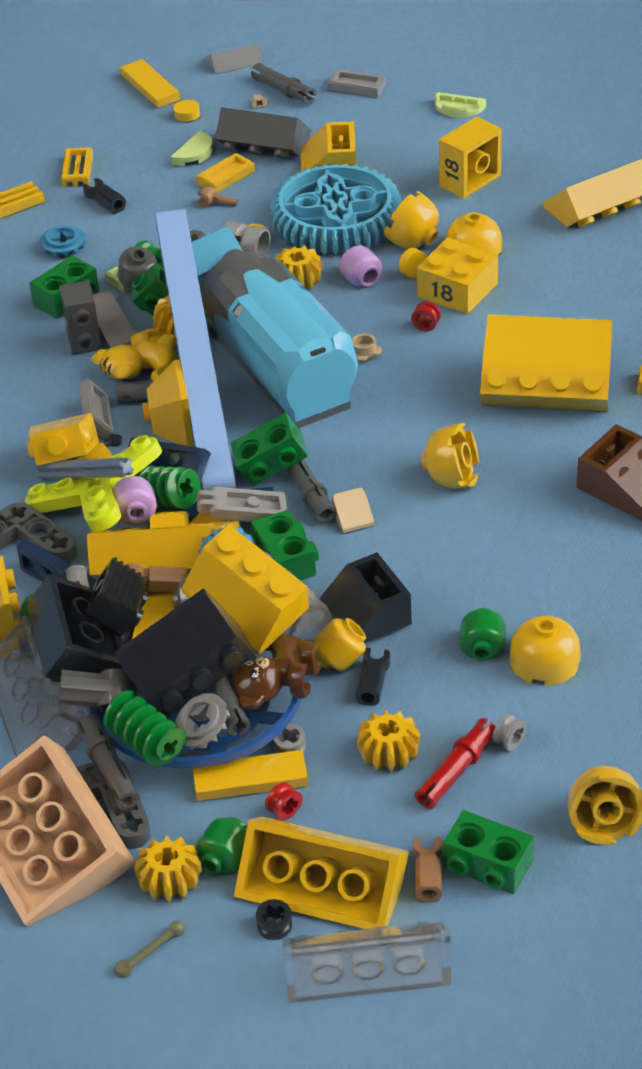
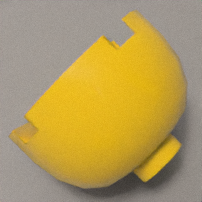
[384,191,439,249]
[445,212,503,255]
[421,423,479,489]
[510,615,581,686]
[567,765,642,845]

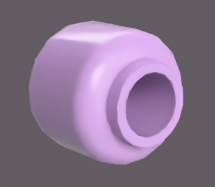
[339,245,382,288]
[113,476,157,526]

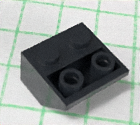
[317,552,412,643]

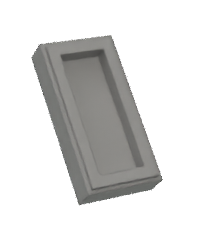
[328,69,386,98]
[79,378,114,440]

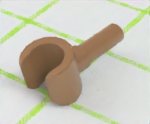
[197,186,238,208]

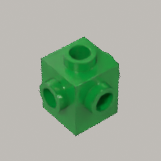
[132,263,168,316]

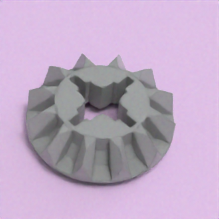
[175,693,231,750]

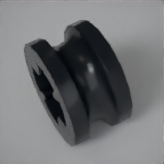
[256,899,292,940]

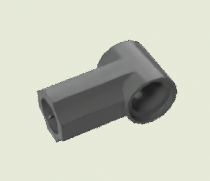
[58,669,133,714]

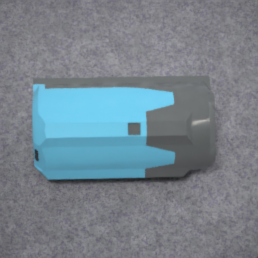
[200,249,358,428]

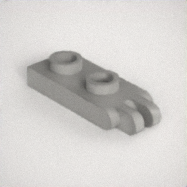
[196,487,287,522]

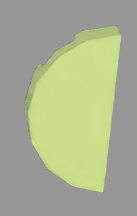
[434,92,486,118]
[171,130,213,166]

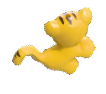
[91,331,179,382]

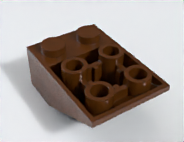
[576,424,642,520]

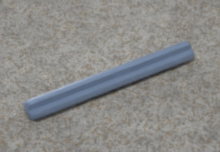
[37,458,134,480]

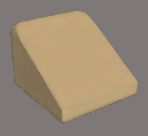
[332,488,375,533]

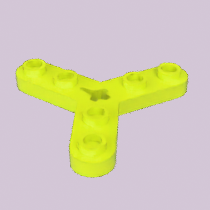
[25,435,162,532]

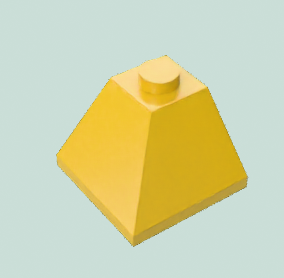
[142,360,194,447]

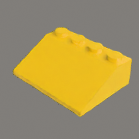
[480,315,613,411]
[87,521,240,576]

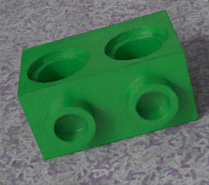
[29,255,99,319]
[231,412,308,487]
[251,510,319,581]
[443,810,534,894]

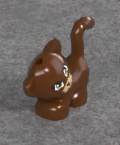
[228,635,321,710]

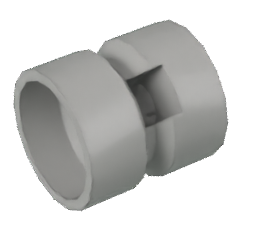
[223,220,271,257]

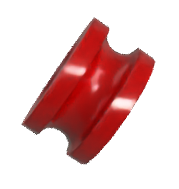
[411,301,441,332]
[265,782,303,821]

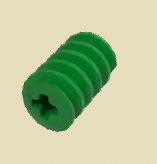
[135,465,201,509]
[104,691,187,766]

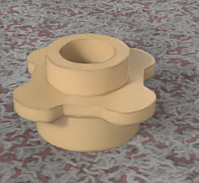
[352,333,382,362]

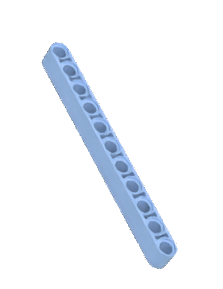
[155,209,236,490]

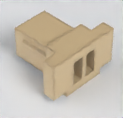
[251,94,268,109]

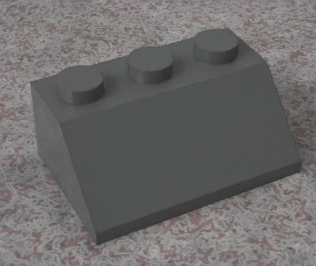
[215,107,312,158]

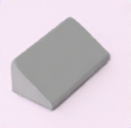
[206,44,263,74]

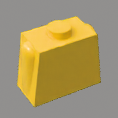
[27,413,99,466]

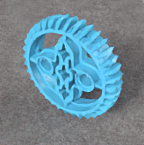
[269,163,401,256]

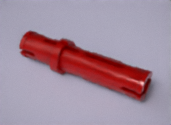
[414,718,496,809]

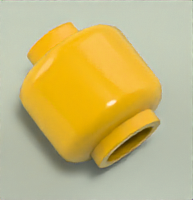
[313,618,366,671]

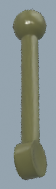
[115,921,184,978]

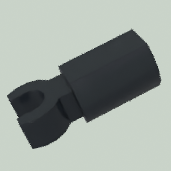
[83,178,126,215]
[355,647,390,706]

